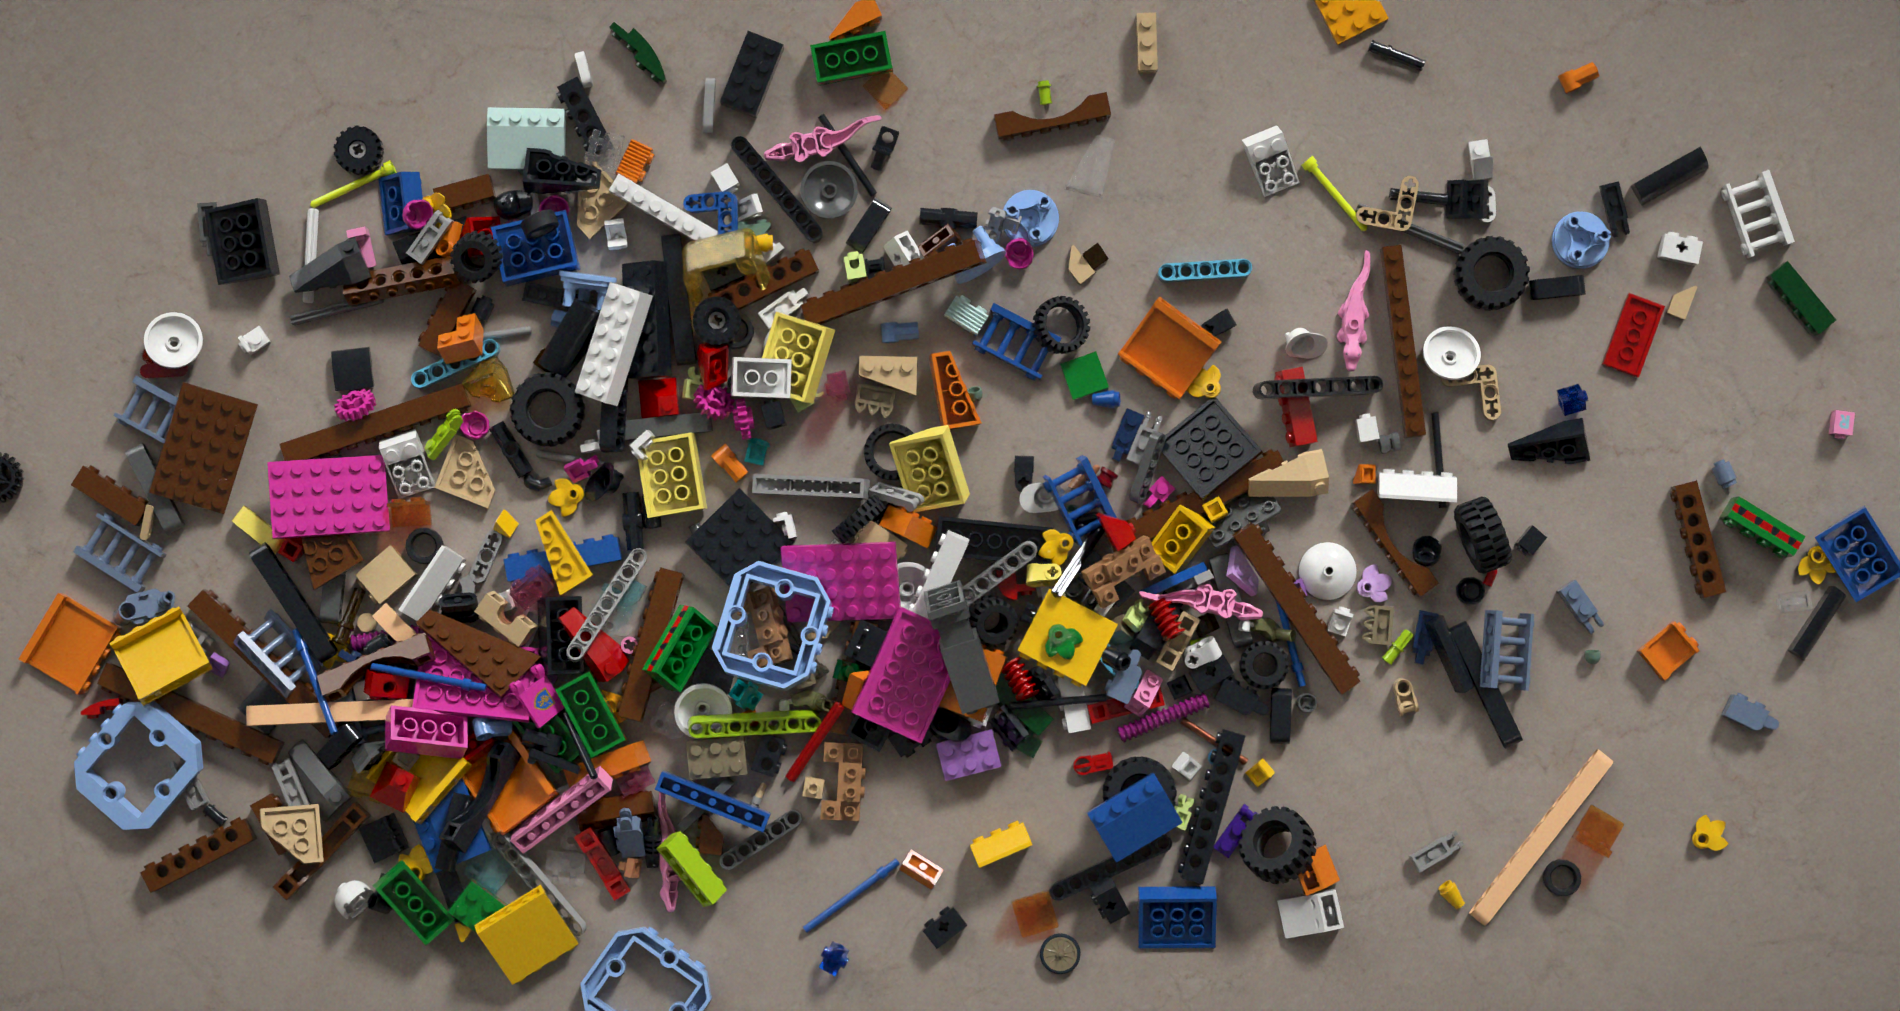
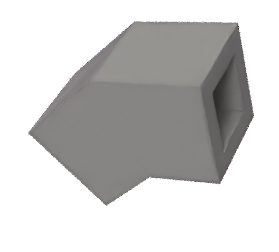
[459,575,476,594]

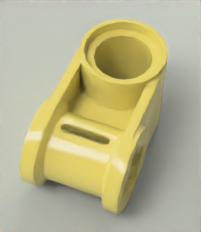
[1026,563,1062,588]

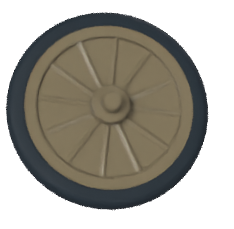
[1040,933,1081,974]

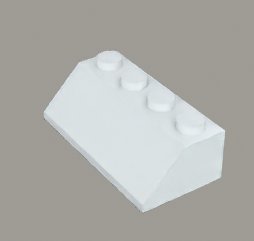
[1377,469,1457,502]
[399,546,466,621]

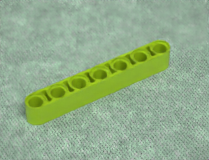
[687,709,821,738]

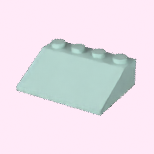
[487,107,567,170]

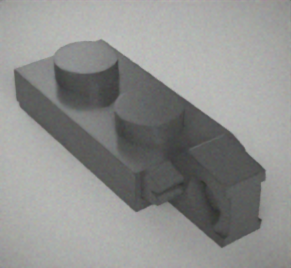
[197,202,217,256]

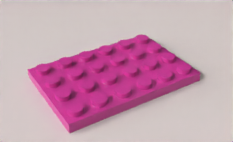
[267,455,390,539]
[781,542,901,622]
[851,606,950,743]
[412,636,539,723]

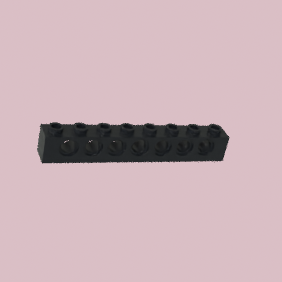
[1178,729,1246,884]

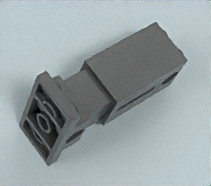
[924,580,999,714]

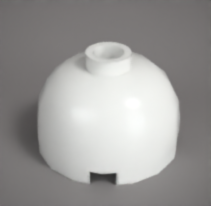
[335,880,374,919]

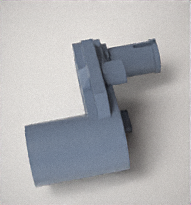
[113,588,175,626]

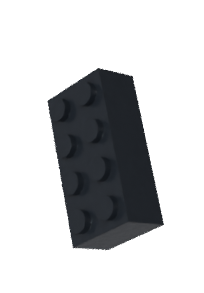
[720,31,784,119]
[537,596,584,675]

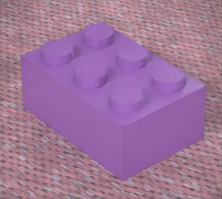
[936,729,1001,781]

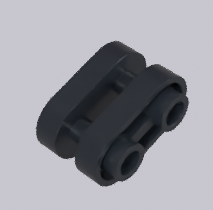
[439,592,479,623]

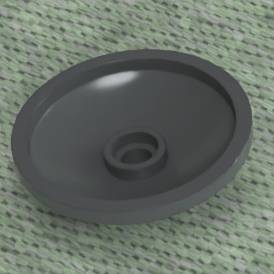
[800,161,858,219]

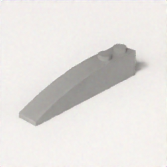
[752,474,870,499]

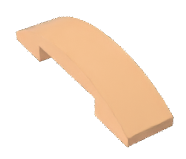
[372,603,417,641]

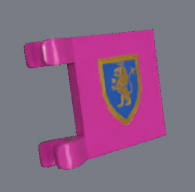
[509,664,565,728]

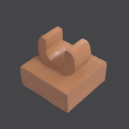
[618,858,642,878]

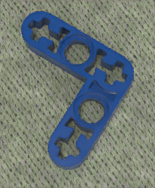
[683,191,738,248]
[1139,562,1208,600]

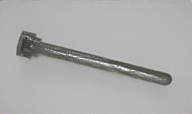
[779,604,830,680]

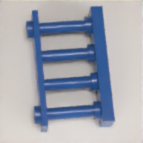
[972,303,1062,381]
[1043,455,1117,546]

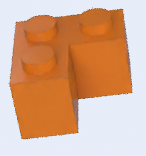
[437,313,484,364]
[879,505,938,548]

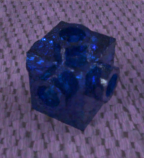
[1557,384,1588,416]
[819,941,850,976]

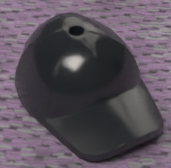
[494,190,533,220]

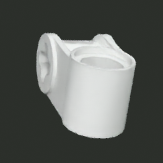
[1184,636,1222,669]

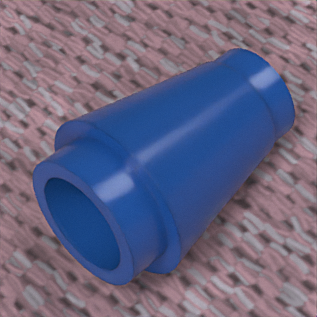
[1092,390,1121,409]

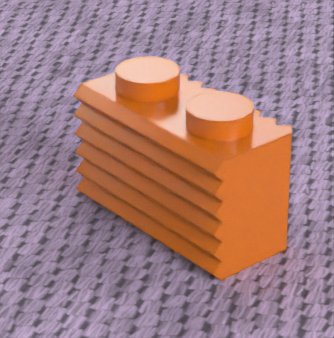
[615,139,655,184]

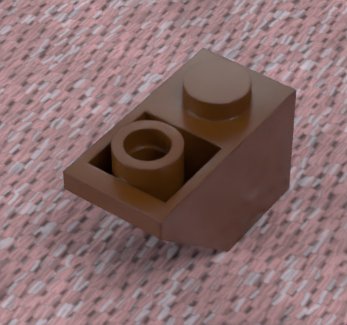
[695,814,725,855]

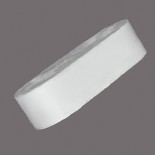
[575,51,593,88]
[1479,186,1496,223]

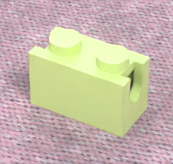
[844,251,867,284]

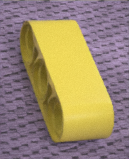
[232,506,285,554]

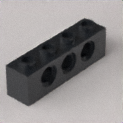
[556,77,614,157]

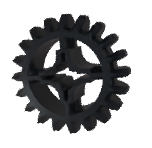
[0,452,24,503]

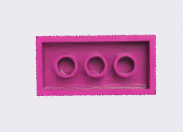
[385,705,468,759]

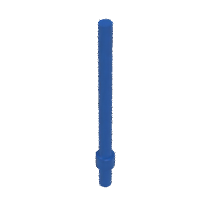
[1275,600,1306,687]
[292,628,338,735]
[371,663,487,692]
[803,858,900,933]

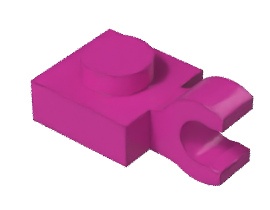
[564,455,600,483]
[1144,476,1176,509]

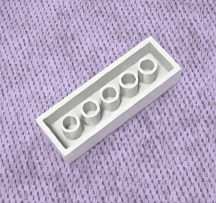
[575,282,653,406]

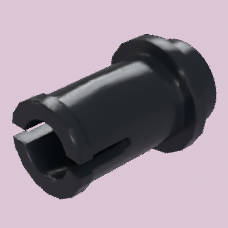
[203,804,228,827]

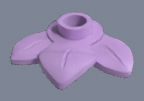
[1357,564,1392,602]

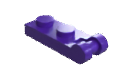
[1214,804,1258,858]

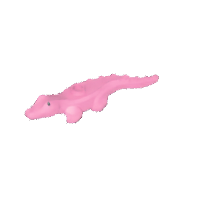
[764,115,882,162]
[1337,250,1370,371]
[1139,584,1263,621]
[657,792,682,912]

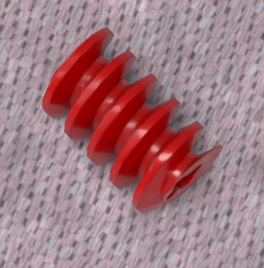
[1148,598,1185,641]
[1001,657,1039,701]

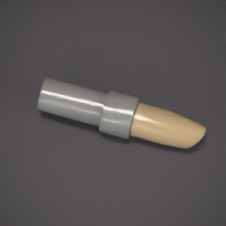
[751,782,766,808]

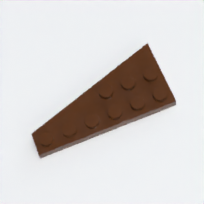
[301,534,364,591]
[416,609,541,699]

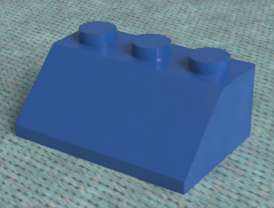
[378,172,424,235]

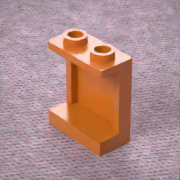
[1637,621,1700,680]

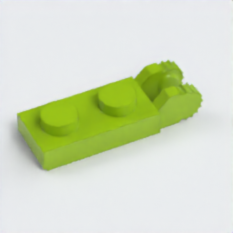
[424,408,463,460]

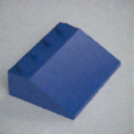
[491,210,581,287]
[1815,505,1900,602]
[1086,773,1183,863]
[412,778,492,873]
[1138,886,1217,948]

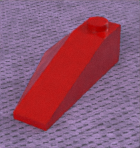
[558,607,629,682]

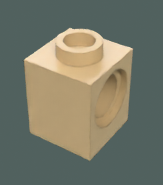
[803,776,825,799]

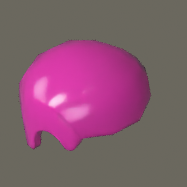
[539,195,570,216]
[402,200,433,229]
[1005,238,1034,270]
[460,411,490,440]

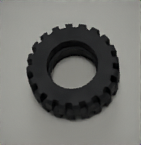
[1453,236,1530,311]
[510,372,585,447]
[1454,496,1512,574]
[1102,756,1177,807]
[1239,806,1317,884]

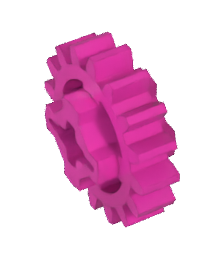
[693,384,735,421]
[334,389,376,422]
[732,398,755,440]

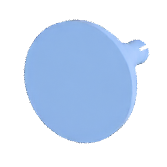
[1003,190,1059,247]
[1552,212,1611,269]
[948,225,1006,284]
[559,271,617,310]

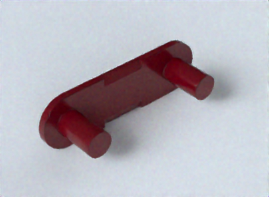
[140,363,188,378]

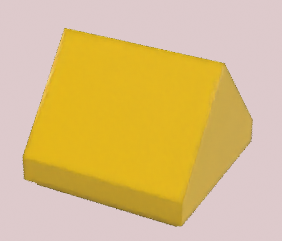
[455,922,472,942]

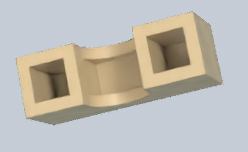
[1136,12,1158,74]
[474,591,538,647]
[1156,611,1201,671]

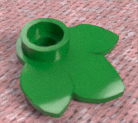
[1045,624,1083,660]

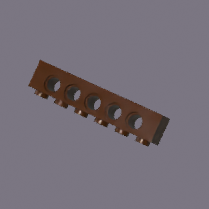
[705,248,819,321]
[343,256,460,306]
[1670,480,1726,598]
[140,817,257,893]

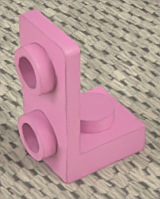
[346,226,376,268]
[1124,670,1163,717]

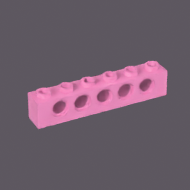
[510,766,613,854]

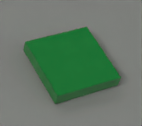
[1060,351,1109,400]

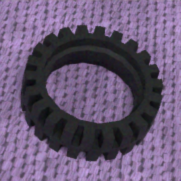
[1032,296,1091,354]
[864,423,914,480]
[832,494,886,544]

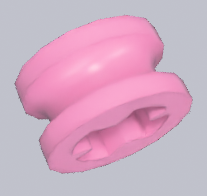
[621,637,638,654]

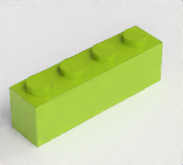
[657,831,727,907]

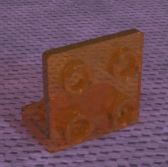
[386,497,432,528]
[1572,805,1624,858]
[1011,890,1059,938]

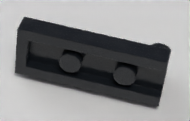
[527,748,582,774]

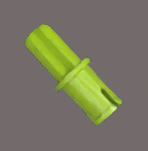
[1382,629,1414,665]

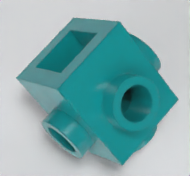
[728,679,764,711]

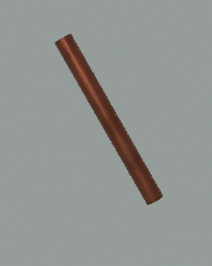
[1180,717,1248,765]

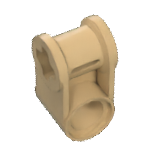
[1393,678,1419,717]

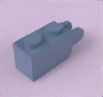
[1557,580,1604,634]
[1104,649,1142,704]
[1721,693,1780,731]
[614,807,646,858]

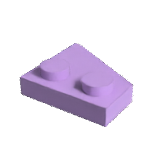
[1226,545,1259,597]

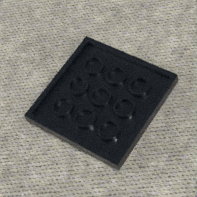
[1162,397,1263,501]
[685,488,793,587]

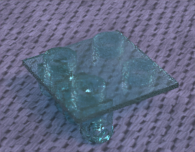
[463,845,514,894]

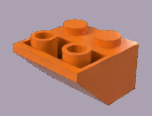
[1298,844,1340,896]

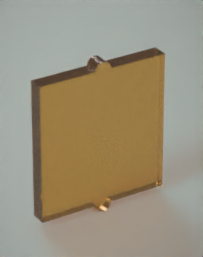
[862,72,908,110]

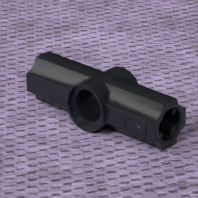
[919,208,978,229]
[489,421,533,479]
[622,492,644,551]

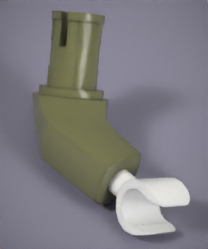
[1238,618,1296,643]
[779,690,833,712]

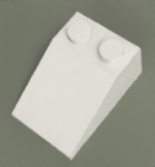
[731,357,792,398]

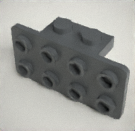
[1204,492,1282,549]

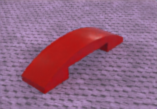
[1087,687,1165,724]
[574,827,631,901]

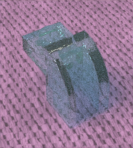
[601,577,647,607]

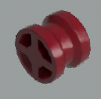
[1097,466,1118,489]

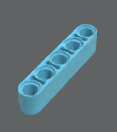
[1157,259,1252,283]
[411,339,501,389]

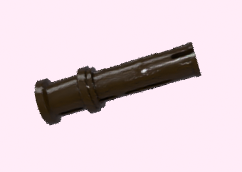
[331,588,366,646]

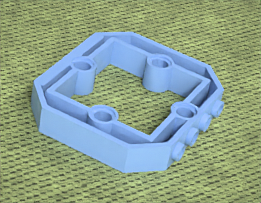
[712,561,834,691]
[74,701,203,830]
[580,926,712,1011]

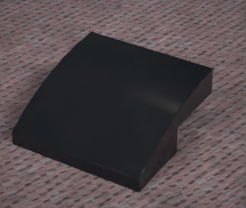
[1446,180,1488,219]
[331,347,374,391]
[238,679,289,735]

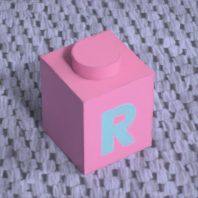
[1829,410,1855,439]

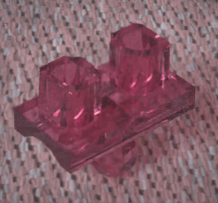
[616,765,655,797]

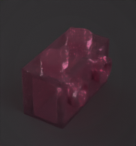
[825,370,851,402]
[510,564,555,611]

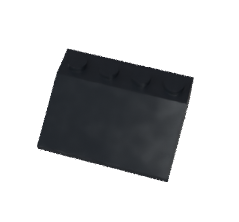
[205,198,280,285]

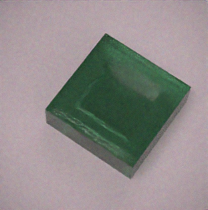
[1017,734,1043,758]

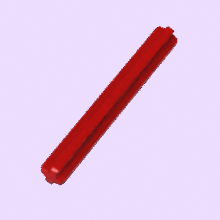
[785,702,845,782]

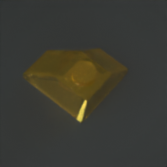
[462,356,515,403]

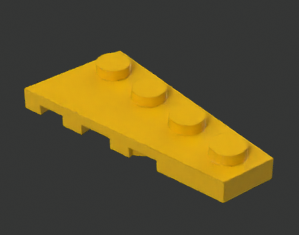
[535,510,593,596]

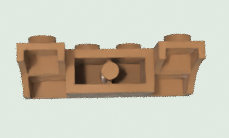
[1081,535,1166,609]
[737,586,793,668]
[820,742,866,821]

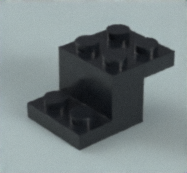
[844,619,887,667]

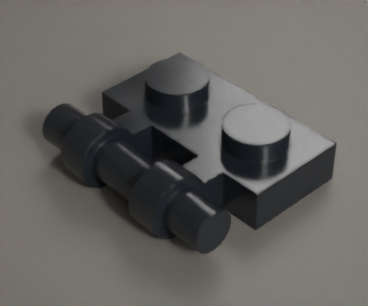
[1025,666,1060,700]
[989,704,1029,752]

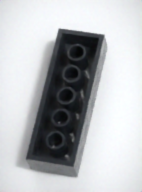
[622,260,672,379]
[936,516,1054,564]

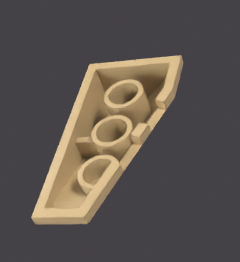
[1248,449,1329,497]

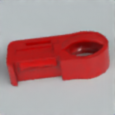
[1073,751,1113,775]

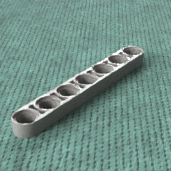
[963,541,1037,606]
[567,548,647,662]
[492,832,587,937]

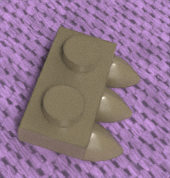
[855,383,896,418]
[1362,605,1394,645]

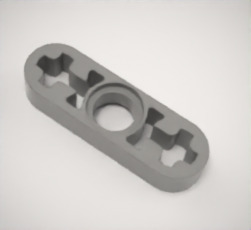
[703,78,716,133]
[470,530,503,583]

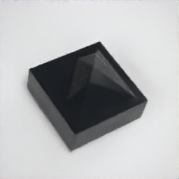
[1167,675,1193,700]

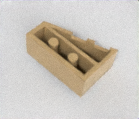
[859,356,917,397]

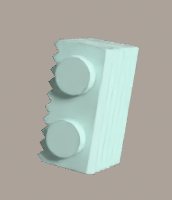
[944,295,989,336]

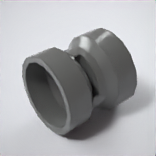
[1378,432,1401,454]
[1065,578,1083,597]
[1296,693,1317,712]

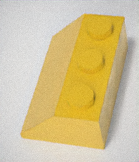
[1151,505,1216,574]
[970,820,1033,868]

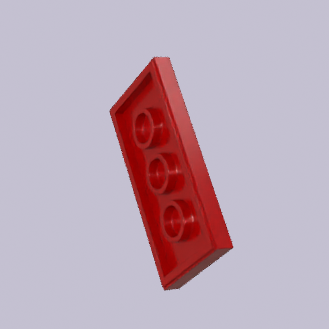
[1602,293,1665,378]

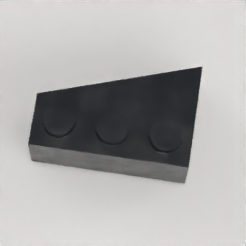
[1129,591,1184,660]

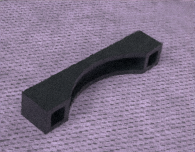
[439,740,522,853]

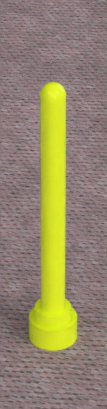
[1301,155,1367,231]
[310,160,397,208]

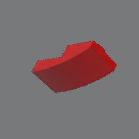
[81,698,123,719]

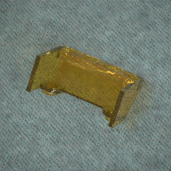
[682,228,771,307]

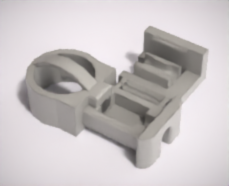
[984,207,1022,242]
[1175,569,1215,591]

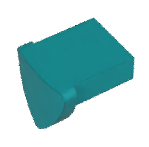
[744,438,770,466]

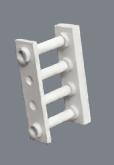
[1721,170,1795,259]

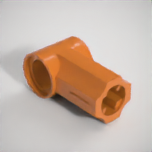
[1558,62,1599,94]
[435,221,463,257]
[711,443,748,483]

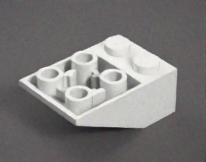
[1242,125,1300,197]
[379,428,435,499]
[1277,888,1344,939]

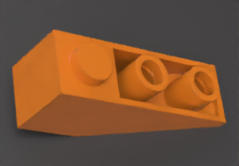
[829,0,882,41]

